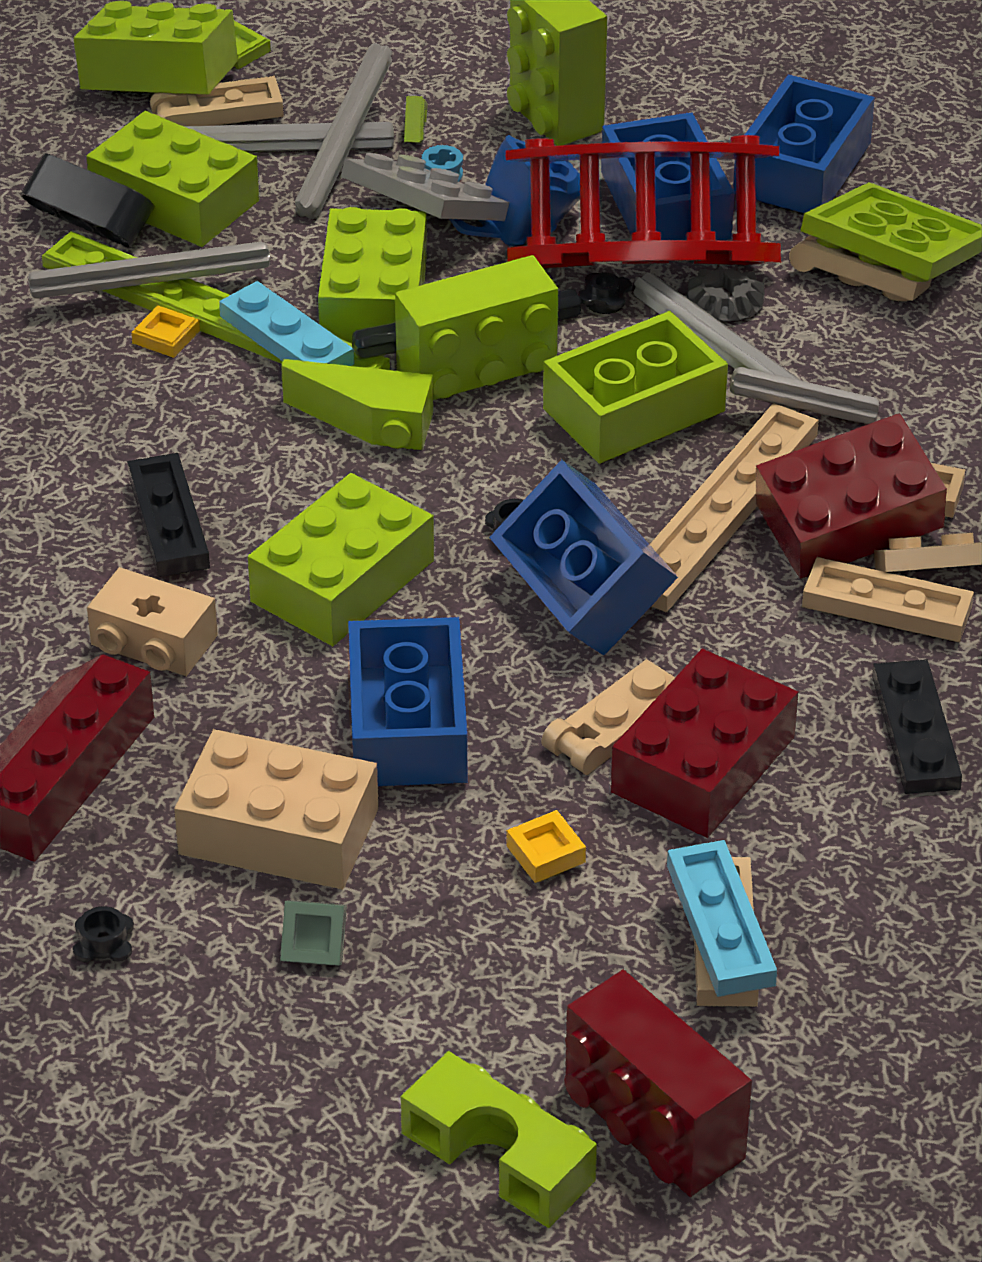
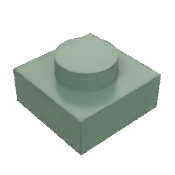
[280,900,347,966]

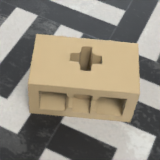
[87,567,218,676]

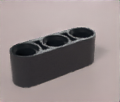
[20,153,155,248]

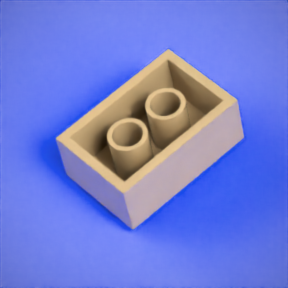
[174,729,378,890]

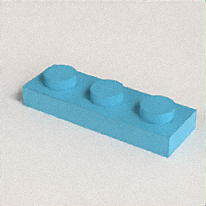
[219,281,354,366]
[667,840,777,997]

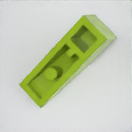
[281,359,433,450]

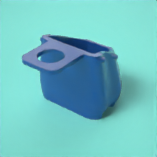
[449,135,580,246]

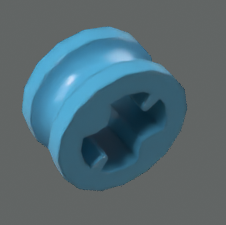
[422,145,463,182]

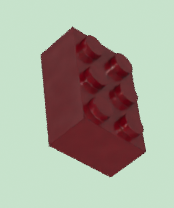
[756,413,947,579]
[611,648,799,838]
[564,969,752,1197]

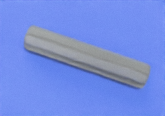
[730,367,879,424]

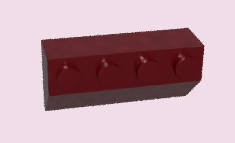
[0,654,155,862]

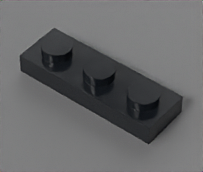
[127,453,210,577]
[872,659,962,794]

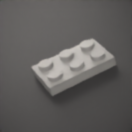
[341,153,509,221]

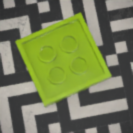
[800,182,982,282]

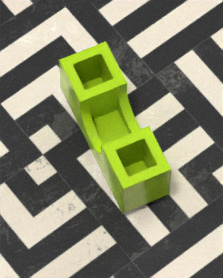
[401,1051,597,1228]

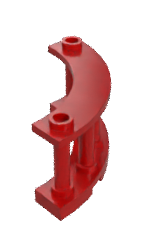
[506,135,781,269]

